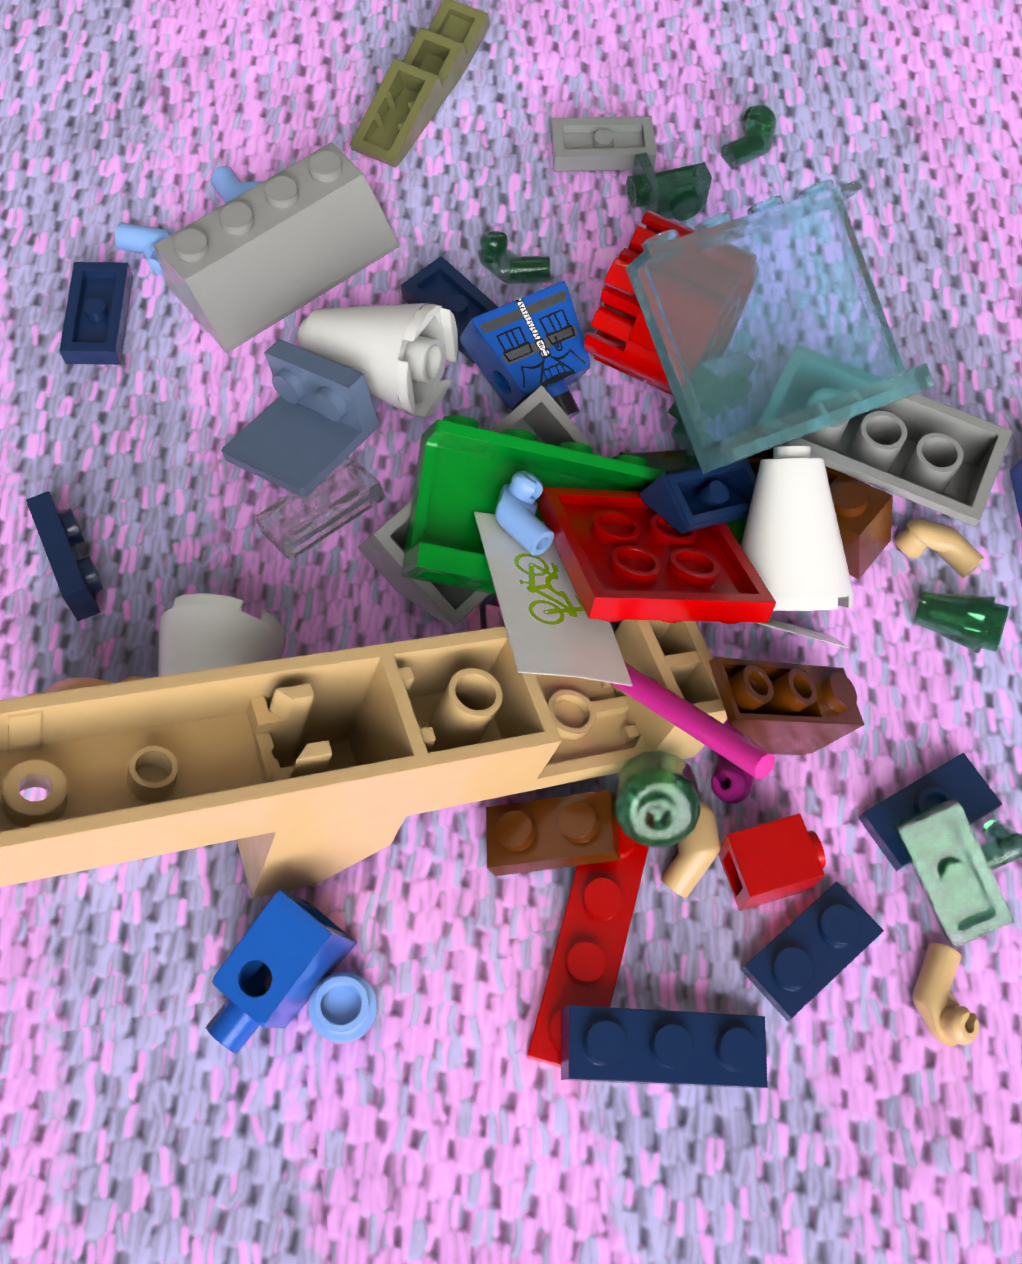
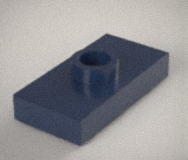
[859,753,1002,872]

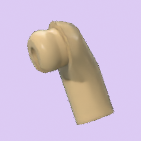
[895,518,985,579]
[660,801,721,898]

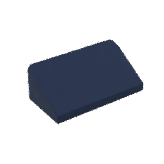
[639,457,757,534]

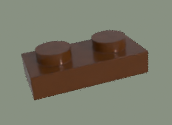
[486,789,620,876]

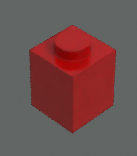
[718,813,826,911]

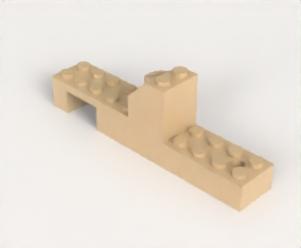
[0,620,728,899]

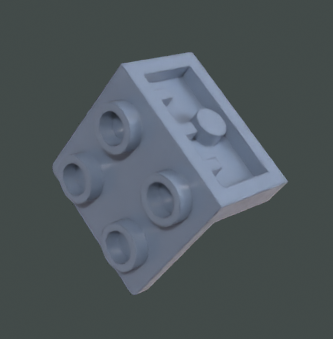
[221,339,380,497]

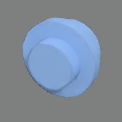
[308,972,377,1043]

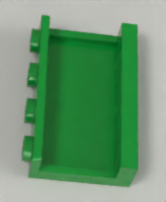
[401,415,666,595]

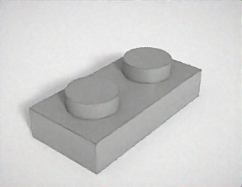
[551,116,656,172]

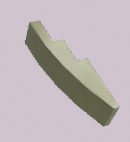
[350,0,490,168]

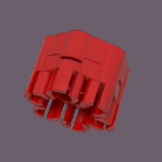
[584,210,757,405]

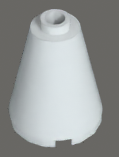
[298,303,458,417]
[741,446,854,611]
[158,593,286,677]

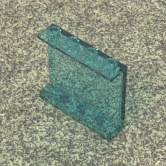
[626,179,935,474]

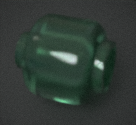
[614,750,701,848]

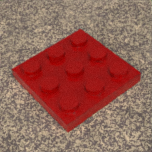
[537,487,776,624]

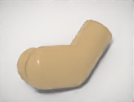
[912,943,979,1047]

